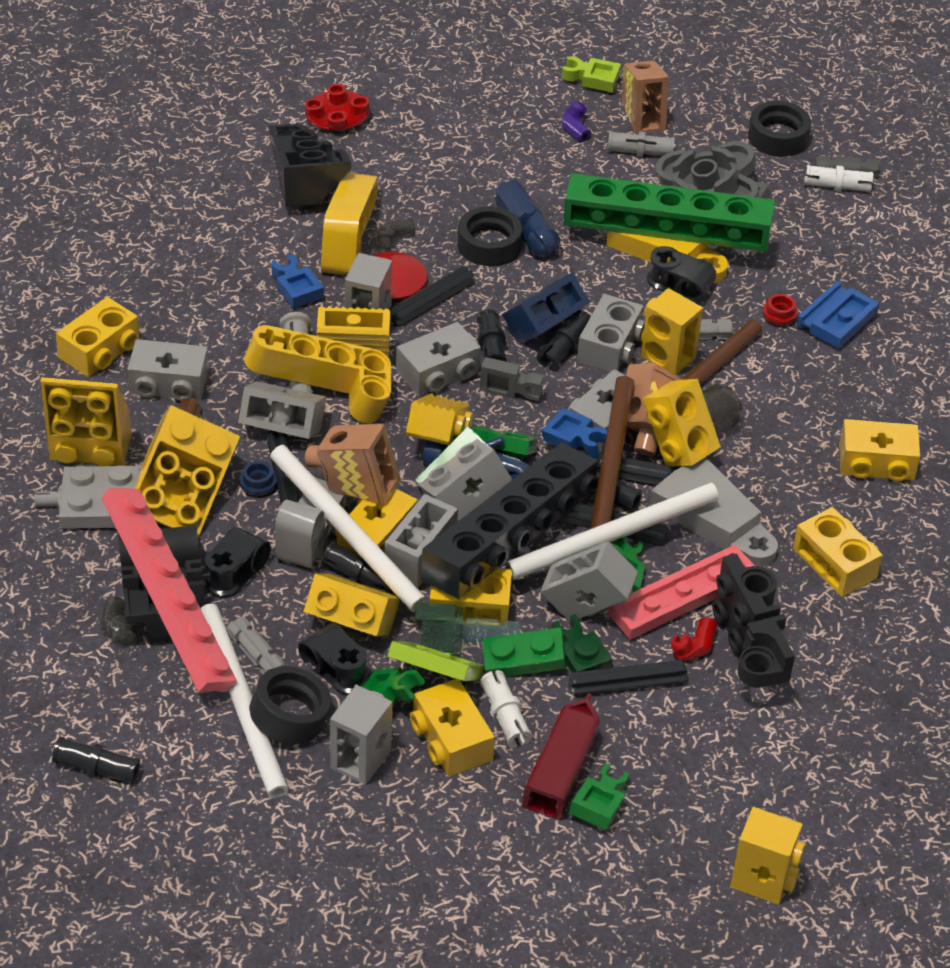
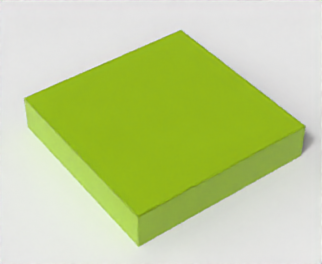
[387,641,485,681]

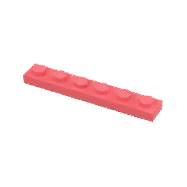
[101,488,237,692]

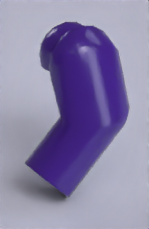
[561,100,591,143]

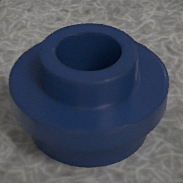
[239,461,277,496]

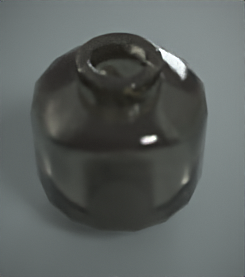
[702,384,743,437]

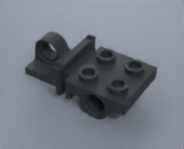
[118,526,205,642]
[712,554,795,688]

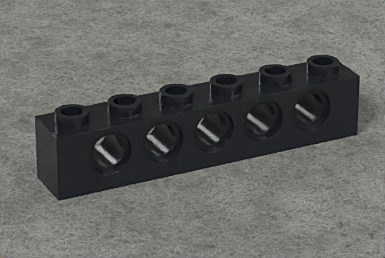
[421,443,598,599]

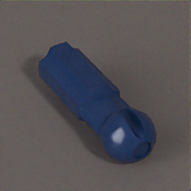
[495,179,560,259]

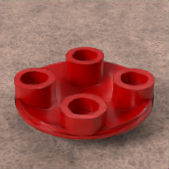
[304,84,370,131]
[373,252,427,300]

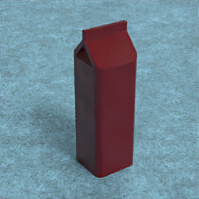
[522,693,600,821]

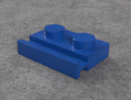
[797,280,879,349]

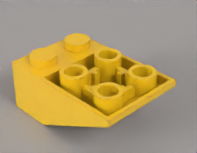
[40,377,132,466]
[134,405,240,537]

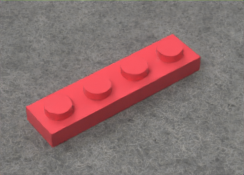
[608,545,755,640]

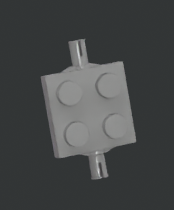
[34,465,140,529]

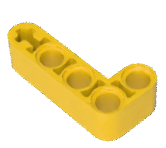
[321,173,379,276]
[244,325,391,424]

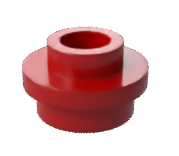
[763,294,798,325]

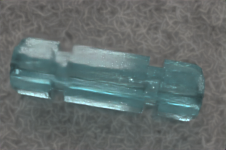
[442,616,520,642]

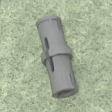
[607,131,675,158]

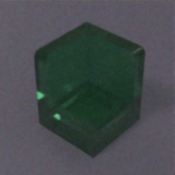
[415,603,464,656]

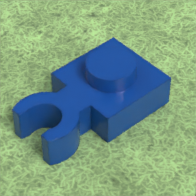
[271,254,324,309]
[541,408,607,457]

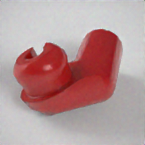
[671,617,718,662]

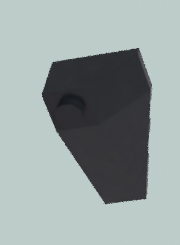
[268,123,351,209]

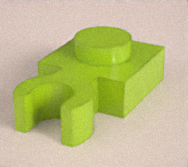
[562,56,621,93]

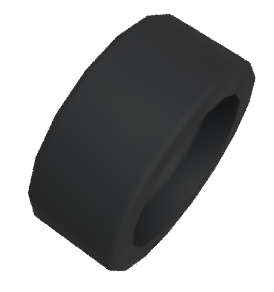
[748,100,811,157]
[457,206,523,267]
[249,666,332,744]

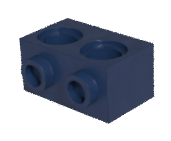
[502,272,590,344]

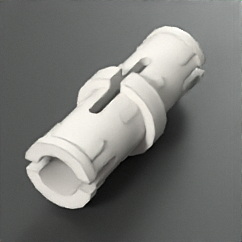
[804,165,873,193]
[480,670,533,748]

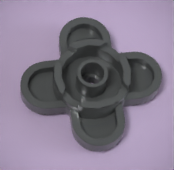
[656,141,760,198]

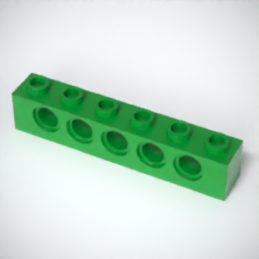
[563,173,775,252]

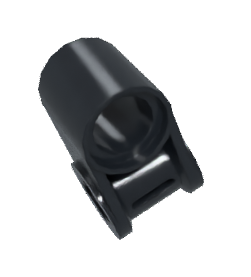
[647,246,717,304]
[205,527,271,598]
[298,622,368,696]

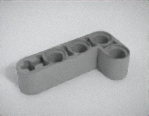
[275,469,354,570]

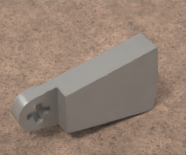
[650,457,778,567]

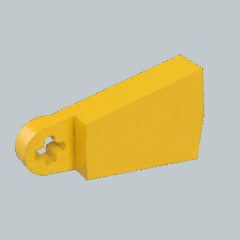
[606,231,728,283]

